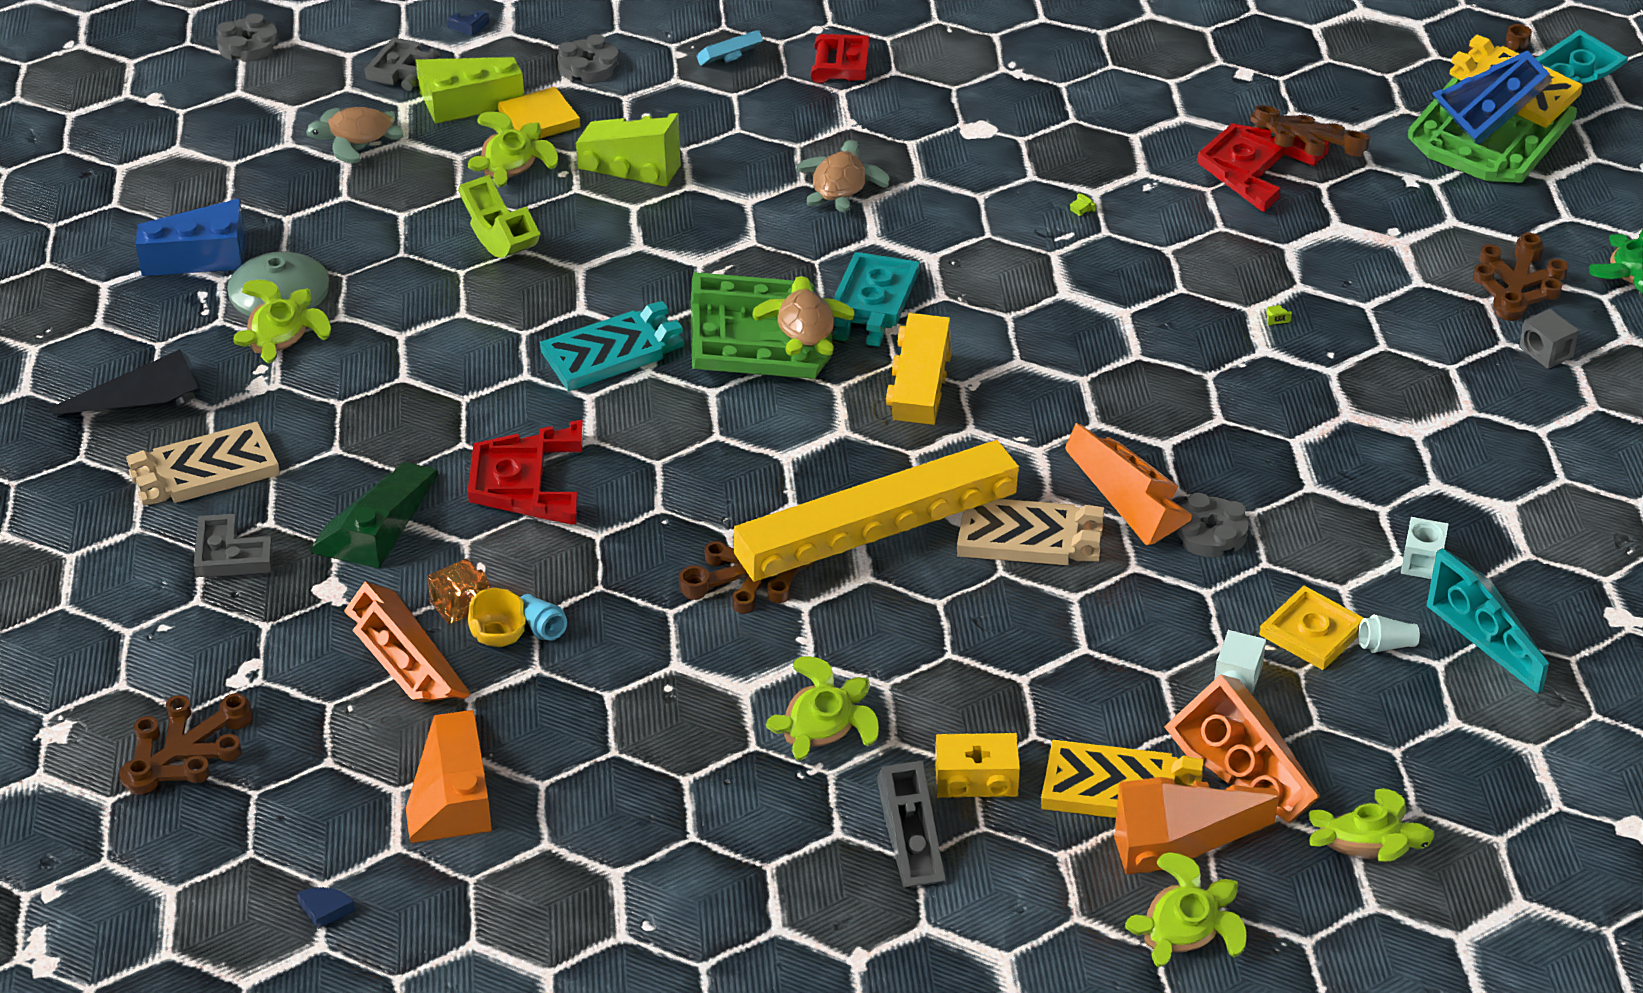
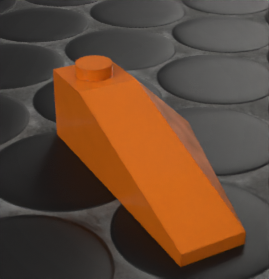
[1164,674,1321,823]
[406,710,492,843]
[1114,777,1279,875]

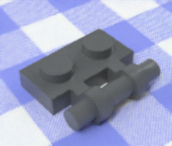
[365,37,440,91]

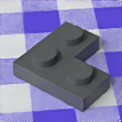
[193,514,273,577]

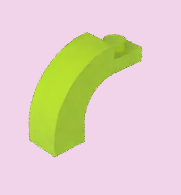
[458,175,541,258]

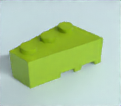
[416,57,524,124]

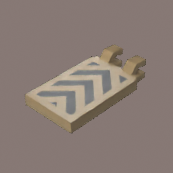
[126,422,280,506]
[957,499,1104,565]

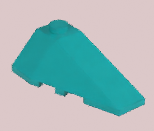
[1535,29,1628,85]
[1427,548,1549,694]

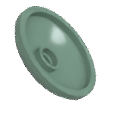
[228,251,330,316]

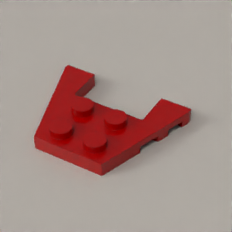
[1197,123,1330,212]
[468,420,584,525]

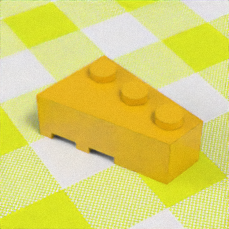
[886,313,952,425]

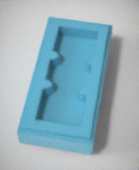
[696,30,763,66]

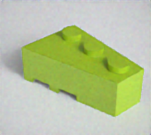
[576,113,681,187]

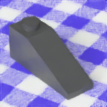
[877,760,945,888]

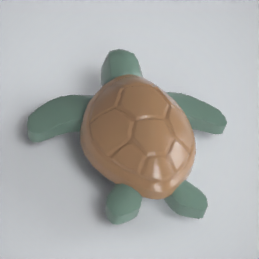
[306,107,404,163]
[797,140,890,213]

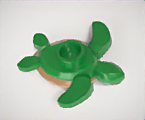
[1589,230,1643,294]

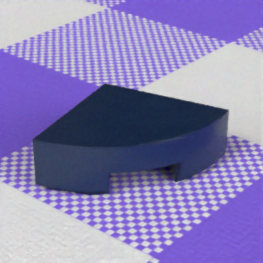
[447,10,490,36]
[297,887,355,929]

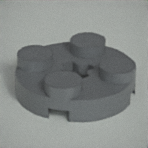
[216,13,279,62]
[557,34,619,83]
[1173,493,1249,557]

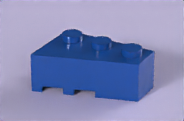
[1432,50,1552,145]
[135,198,245,276]

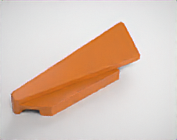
[1065,423,1193,545]
[344,581,471,702]

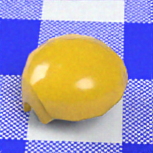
[468,588,526,647]

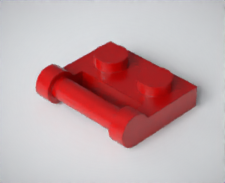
[810,34,869,83]

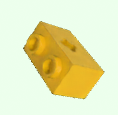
[935,733,1020,798]

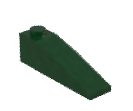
[310,462,438,569]

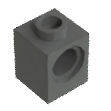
[1519,309,1579,369]

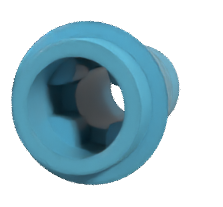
[520,594,567,641]

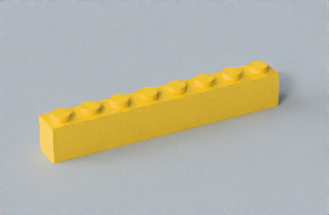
[734,440,1019,582]

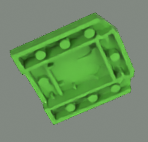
[1408,77,1577,183]
[691,272,832,379]

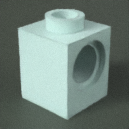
[1401,517,1449,579]
[1214,630,1266,695]

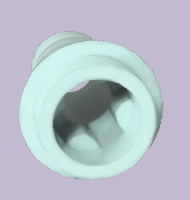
[1359,615,1420,653]

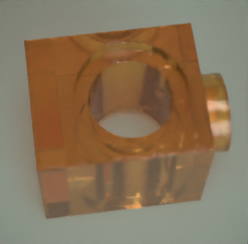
[427,558,490,625]

